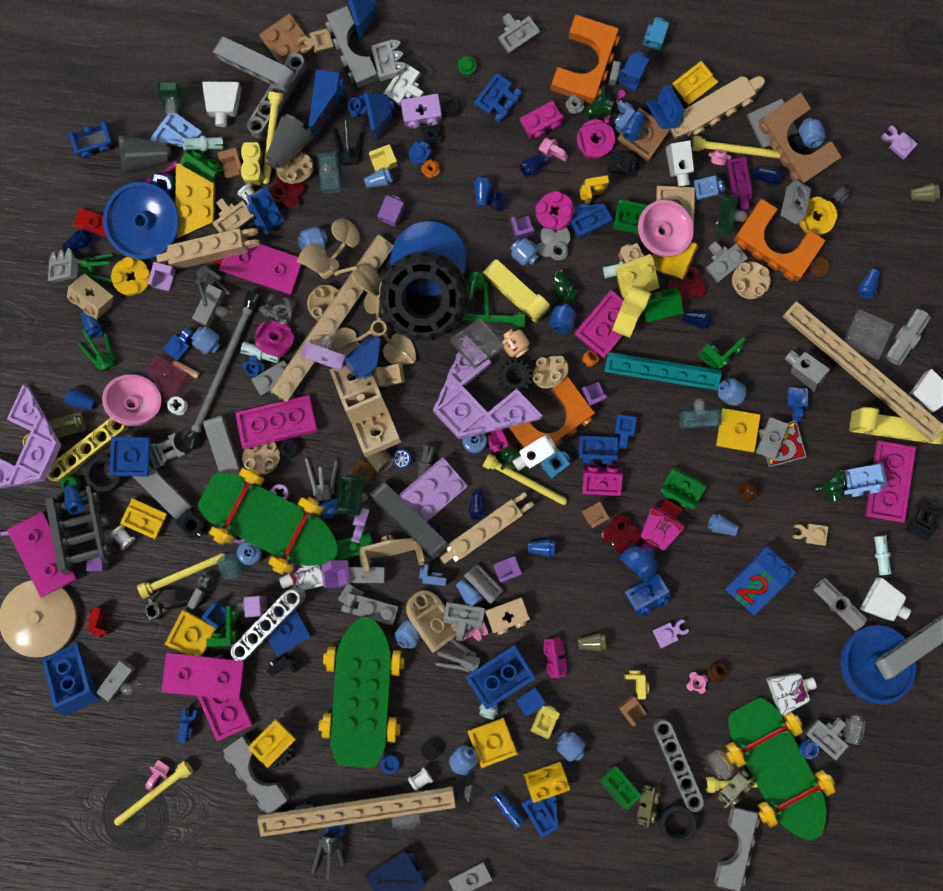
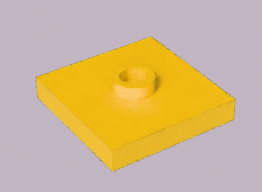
[652,232,698,280]
[715,408,760,453]
[165,610,216,656]
[467,717,518,768]

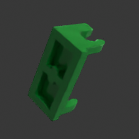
[642,287,683,323]
[597,766,642,809]

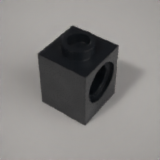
[175,509,208,539]

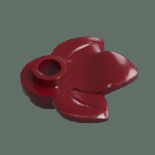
[270,177,306,208]
[667,266,705,303]
[602,515,640,553]

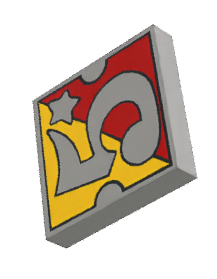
[758,421,807,467]

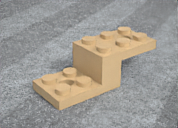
[330,364,401,458]

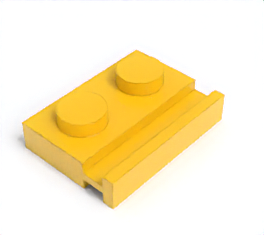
[671,61,718,107]
[120,498,168,539]
[248,719,296,768]

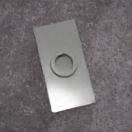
[756,417,788,460]
[464,563,503,604]
[448,862,492,891]

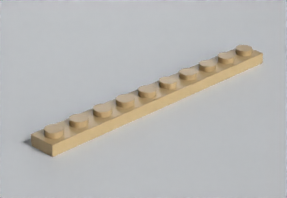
[270,235,393,402]
[783,301,943,442]
[258,787,456,837]

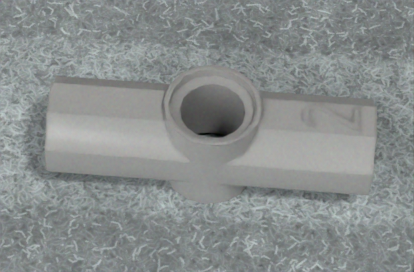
[885,309,931,366]
[813,578,867,631]

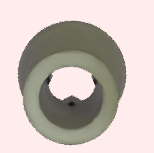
[910,183,940,202]
[578,633,607,652]

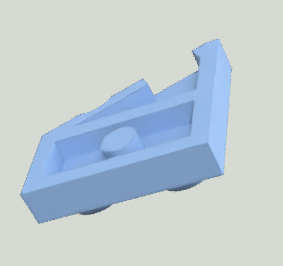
[150,110,203,147]

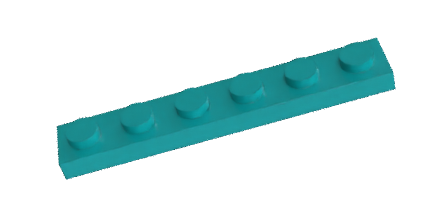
[604,352,722,390]

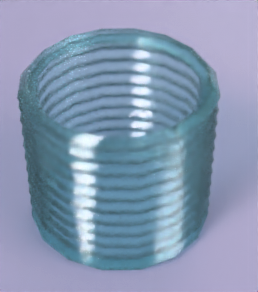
[217,554,242,580]

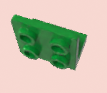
[697,336,746,369]
[206,605,240,646]

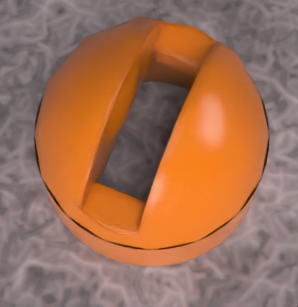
[582,350,599,367]

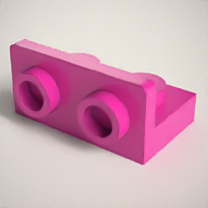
[519,101,564,140]
[582,464,623,496]

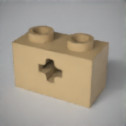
[67,274,114,320]
[485,597,530,635]

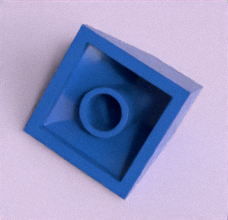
[348,0,377,39]
[363,93,394,141]
[343,337,380,379]

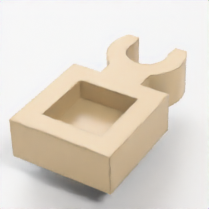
[298,28,334,53]
[792,524,828,546]

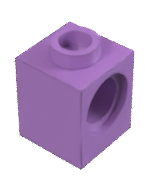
[377,195,405,227]

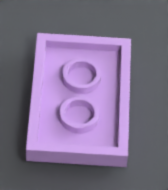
[399,457,468,522]

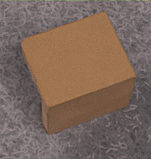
[218,148,242,179]
[582,502,610,528]
[618,695,647,727]

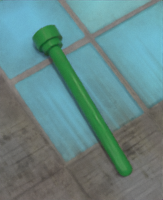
[461,312,525,328]

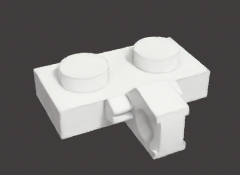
[383,63,424,105]

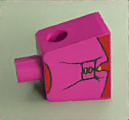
[640,505,684,552]

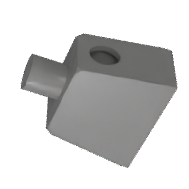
[785,351,830,392]

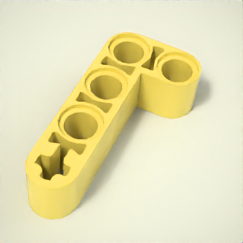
[482,259,550,323]
[612,286,650,338]

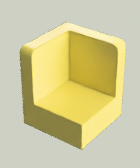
[369,144,398,171]

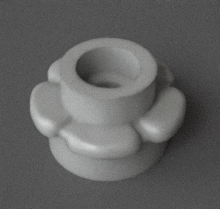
[566,96,584,114]

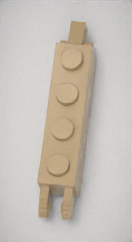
[670,76,765,139]
[156,228,260,268]
[440,492,534,564]

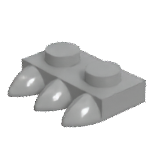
[372,40,406,81]
[48,248,78,283]

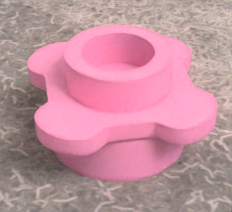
[709,149,731,165]
[687,672,708,694]

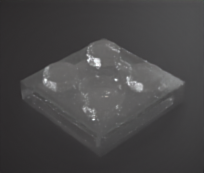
[844,309,894,360]
[450,319,505,369]

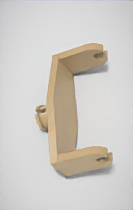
[360,535,424,575]

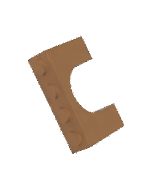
[758,93,841,183]

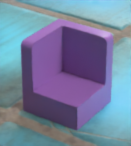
[510,216,534,240]
[581,382,607,407]
[83,552,108,571]
[494,556,522,583]
[321,560,350,588]

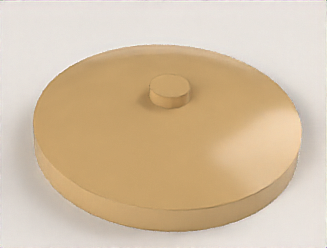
[0,580,78,657]

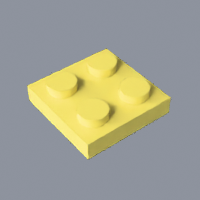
[615,254,659,300]

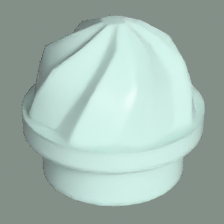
[479,704,498,719]

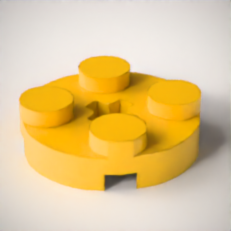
[799,197,837,236]
[111,257,150,296]

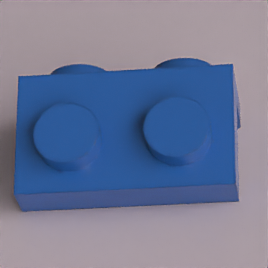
[578,436,618,464]

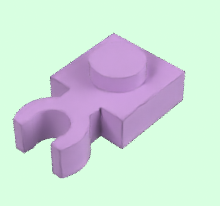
[881,126,917,160]
[352,508,369,543]
[652,620,689,648]

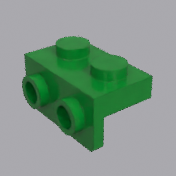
[179,149,223,183]
[613,200,648,234]
[661,467,707,509]

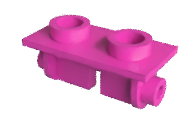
[487,429,509,452]
[543,637,568,678]

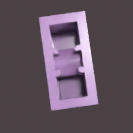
[401,94,442,128]

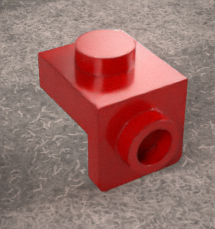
[87,607,111,637]

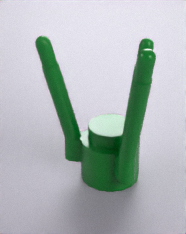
[77,254,114,284]
[467,272,489,319]
[78,329,116,372]

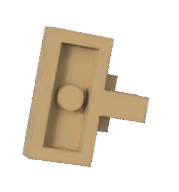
[212,198,255,233]

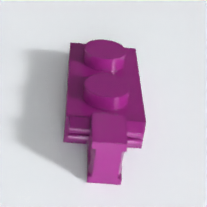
[726,157,752,212]

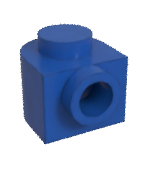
[409,141,432,167]
[151,172,176,193]

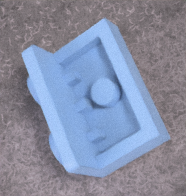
[844,463,888,497]

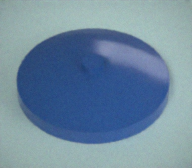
[103,182,180,259]
[391,221,467,298]
[841,625,916,704]

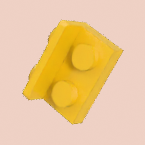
[580,175,609,204]
[524,762,570,803]

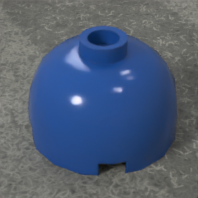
[619,546,657,583]

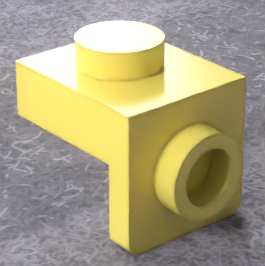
[624,670,649,699]
[530,706,560,739]

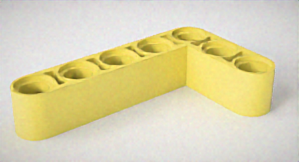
[849,408,943,444]
[23,418,129,482]

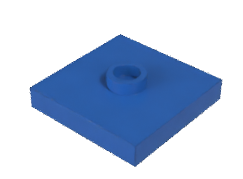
[109,437,151,477]
[265,609,311,656]

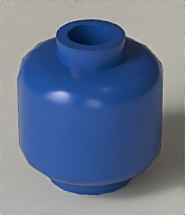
[550,304,577,333]

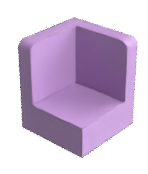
[148,262,176,291]

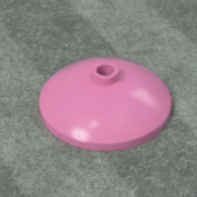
[638,200,693,257]
[102,375,161,426]

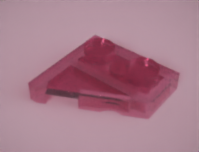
[146,353,189,404]

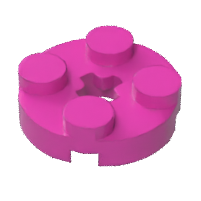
[577,120,615,159]
[535,191,574,231]
[255,320,294,358]

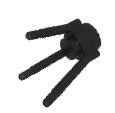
[332,118,363,166]
[145,587,189,620]

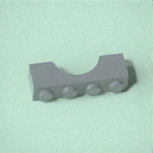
[325,6,378,88]
[223,735,290,814]
[714,806,760,891]

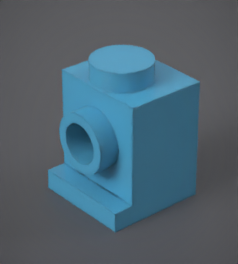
[642,17,669,50]
[540,449,570,479]

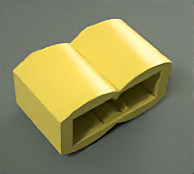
[241,142,263,186]

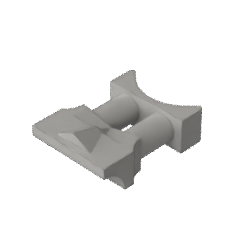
[150,433,186,470]

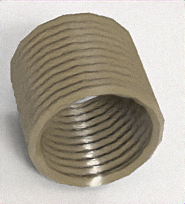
[367,449,394,473]

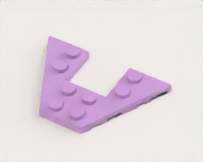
[433,336,543,439]
[0,385,61,488]

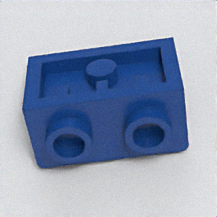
[646,85,685,129]
[245,187,284,235]
[625,574,672,617]

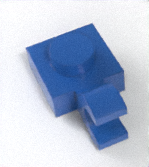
[163,327,194,361]
[787,387,808,421]
[614,414,637,450]
[177,707,198,743]

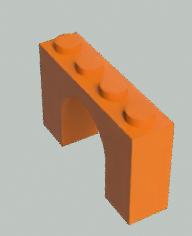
[551,14,620,104]
[733,198,826,282]
[508,376,595,459]

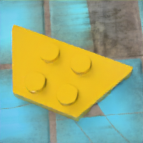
[175,164,215,238]

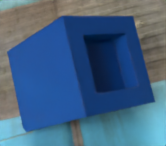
[201,601,226,629]
[516,686,546,717]

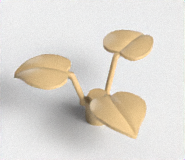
[297,218,380,297]
[327,282,416,365]

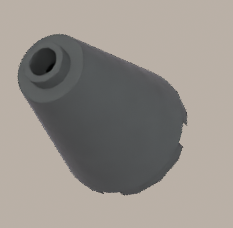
[266,114,315,169]
[119,135,171,174]

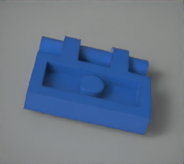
[474,73,522,123]

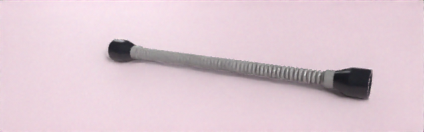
[182,290,262,450]

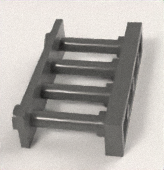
[45,486,110,575]

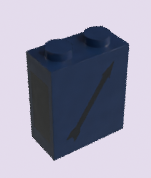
[365,848,428,891]

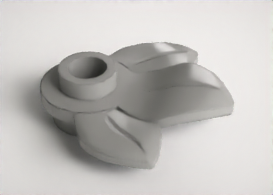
[537,228,570,261]

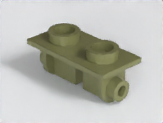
[48,412,86,438]
[717,770,755,809]
[637,785,662,828]

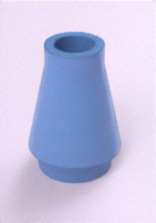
[364,167,393,188]
[708,514,738,536]
[456,579,483,607]

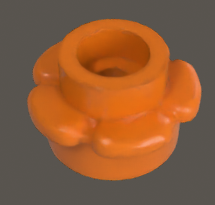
[421,159,440,178]

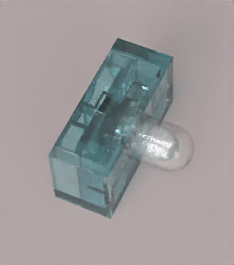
[317,151,341,194]
[679,398,722,429]

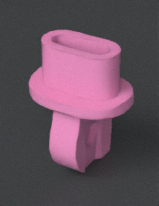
[539,137,569,162]
[458,621,488,641]
[146,760,170,791]

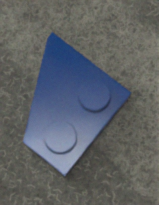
[570,204,613,239]
[521,795,558,838]

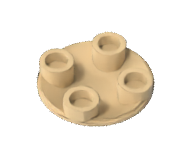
[276,151,314,184]
[732,262,770,299]
[307,285,339,321]
[533,356,569,388]
[242,442,280,475]

